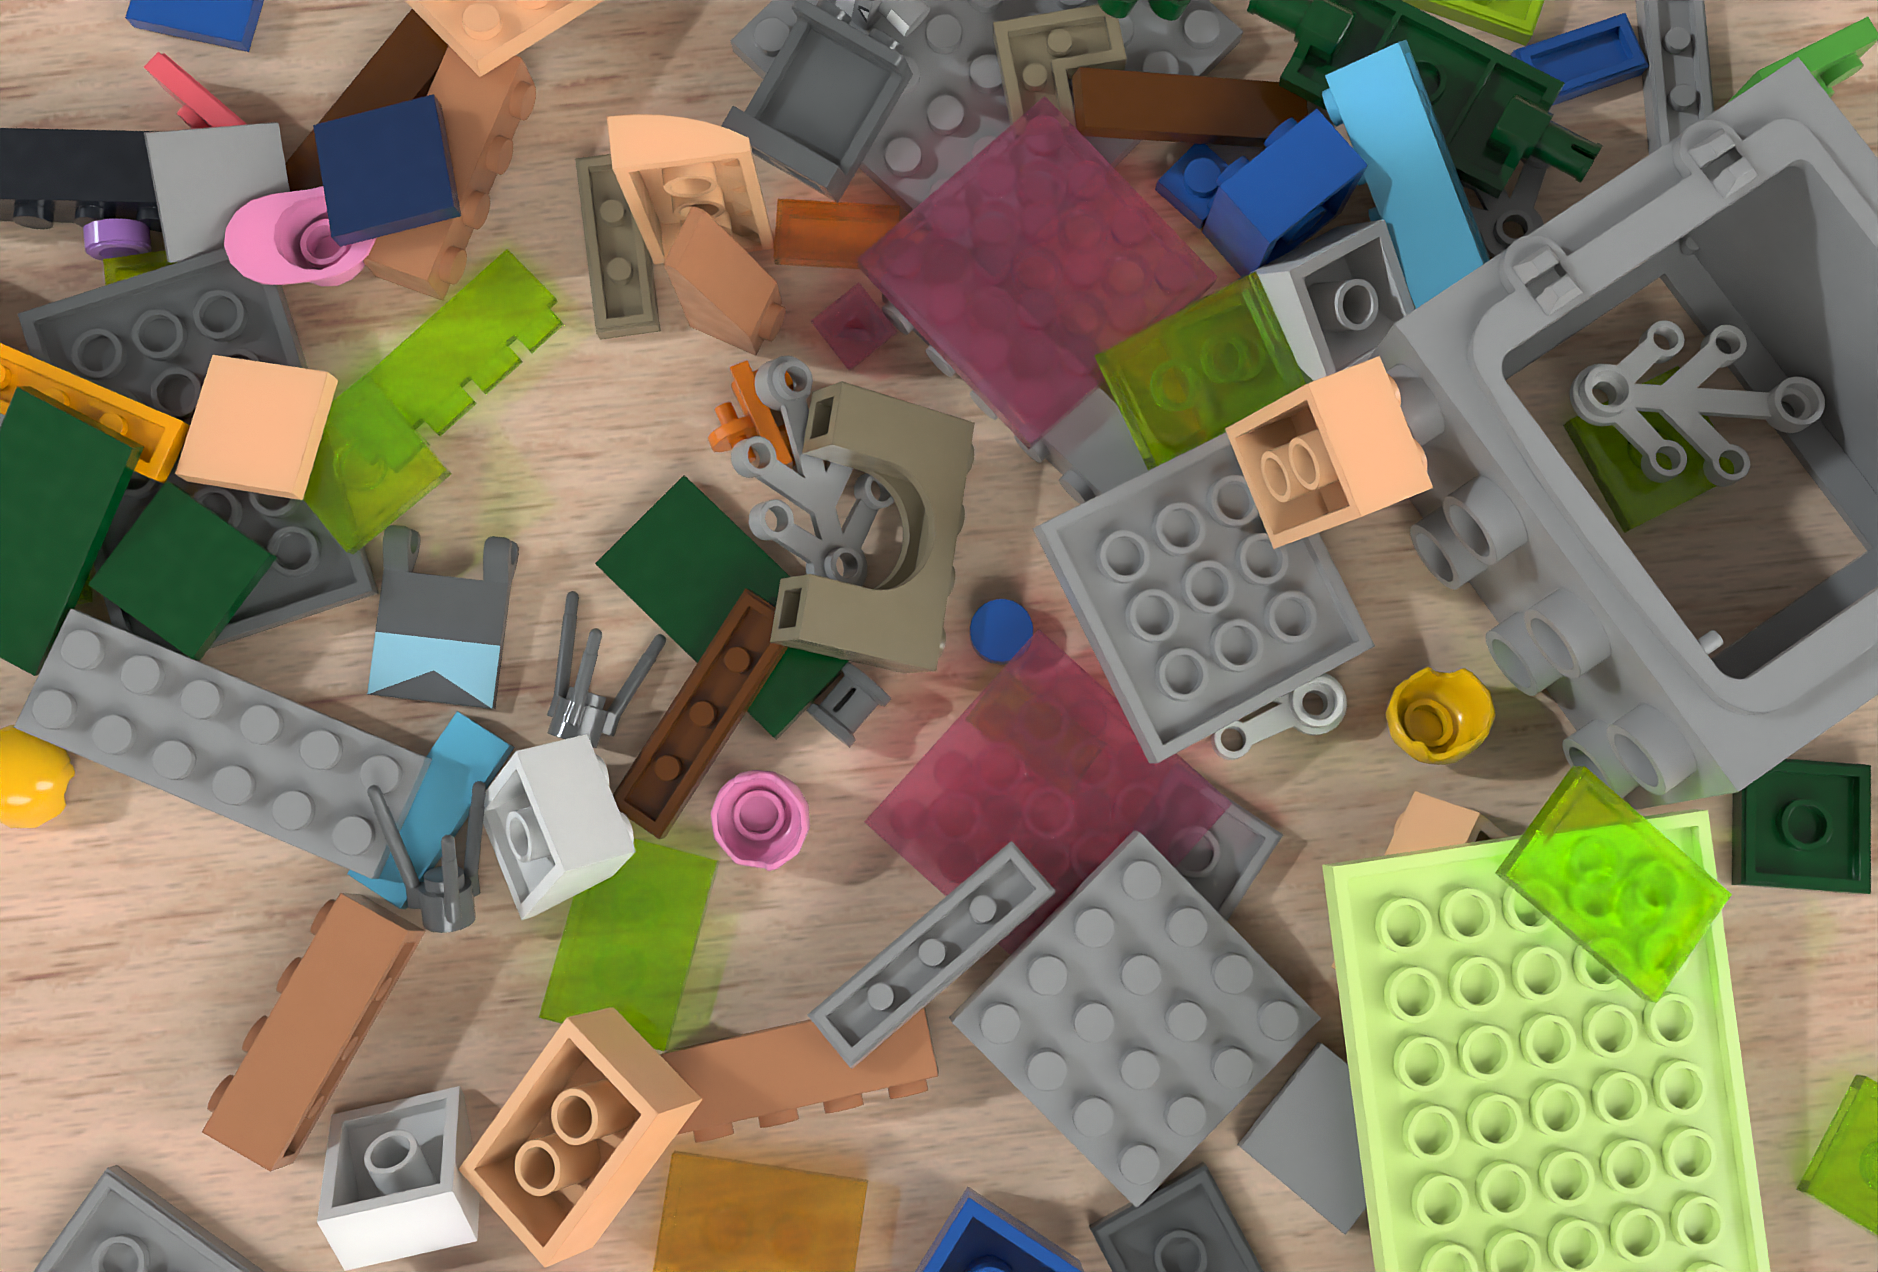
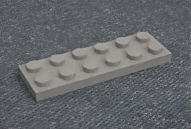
[14,608,432,879]

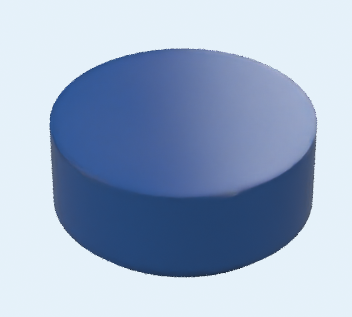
[970,599,1033,665]

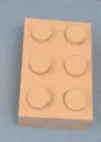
[1225,356,1433,549]
[458,1007,702,1268]

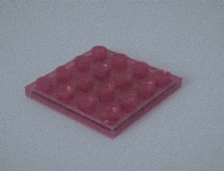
[857,96,1218,450]
[864,629,1232,955]

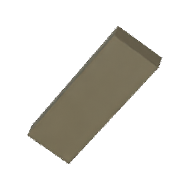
[575,154,661,340]

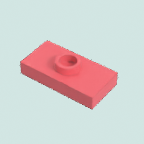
[144,52,246,129]

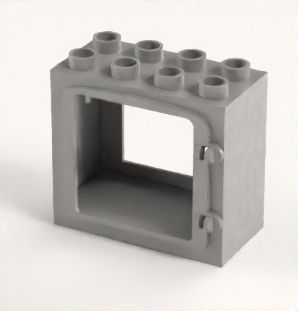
[1368,57,1878,810]

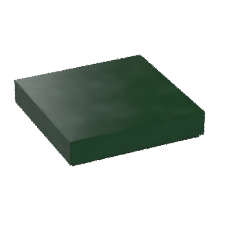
[88,481,277,661]
[1732,759,1871,894]

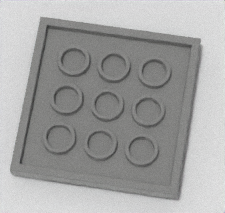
[1033,433,1375,764]
[949,830,1321,1208]

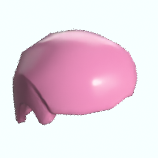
[710,770,810,871]

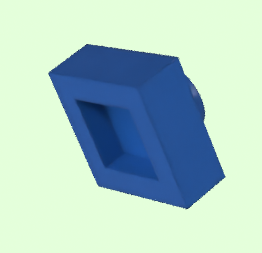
[1155,143,1229,230]

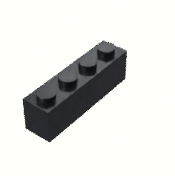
[0,128,162,232]

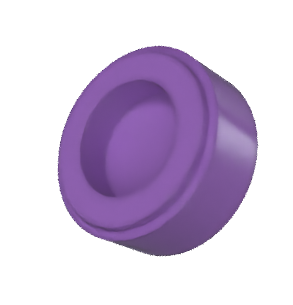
[83,219,152,262]

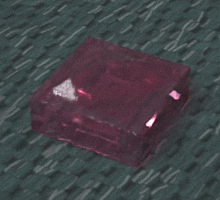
[811,282,899,371]

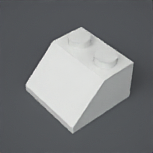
[1244,220,1415,381]
[483,734,636,920]
[317,1086,480,1271]

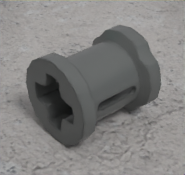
[806,662,891,748]

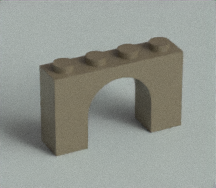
[770,381,975,673]

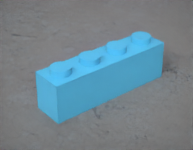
[1322,40,1490,309]

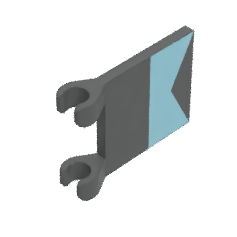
[367,525,519,709]

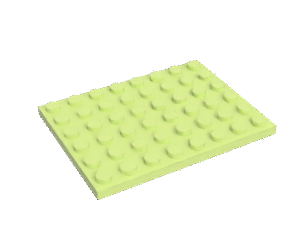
[1322,809,1771,1272]

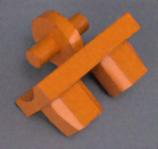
[708,360,796,470]

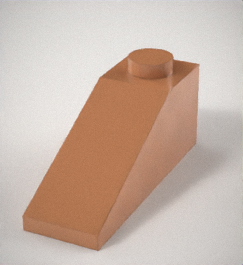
[663,205,786,356]

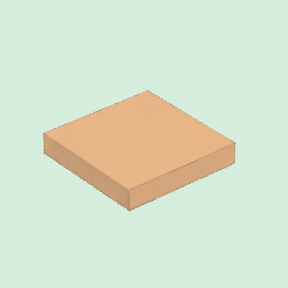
[175,355,338,500]

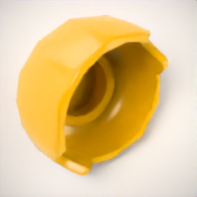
[1385,667,1496,765]
[0,725,75,828]

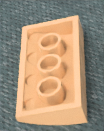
[607,114,775,264]

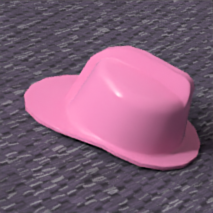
[224,186,377,287]

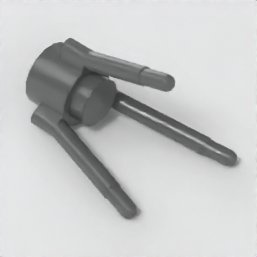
[547,591,666,748]
[367,781,486,933]

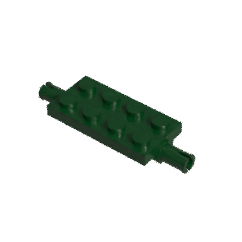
[1247,0,1603,199]

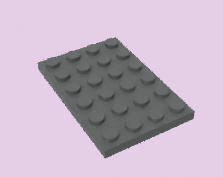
[18,248,379,656]

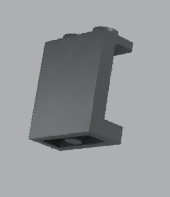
[721,0,913,203]

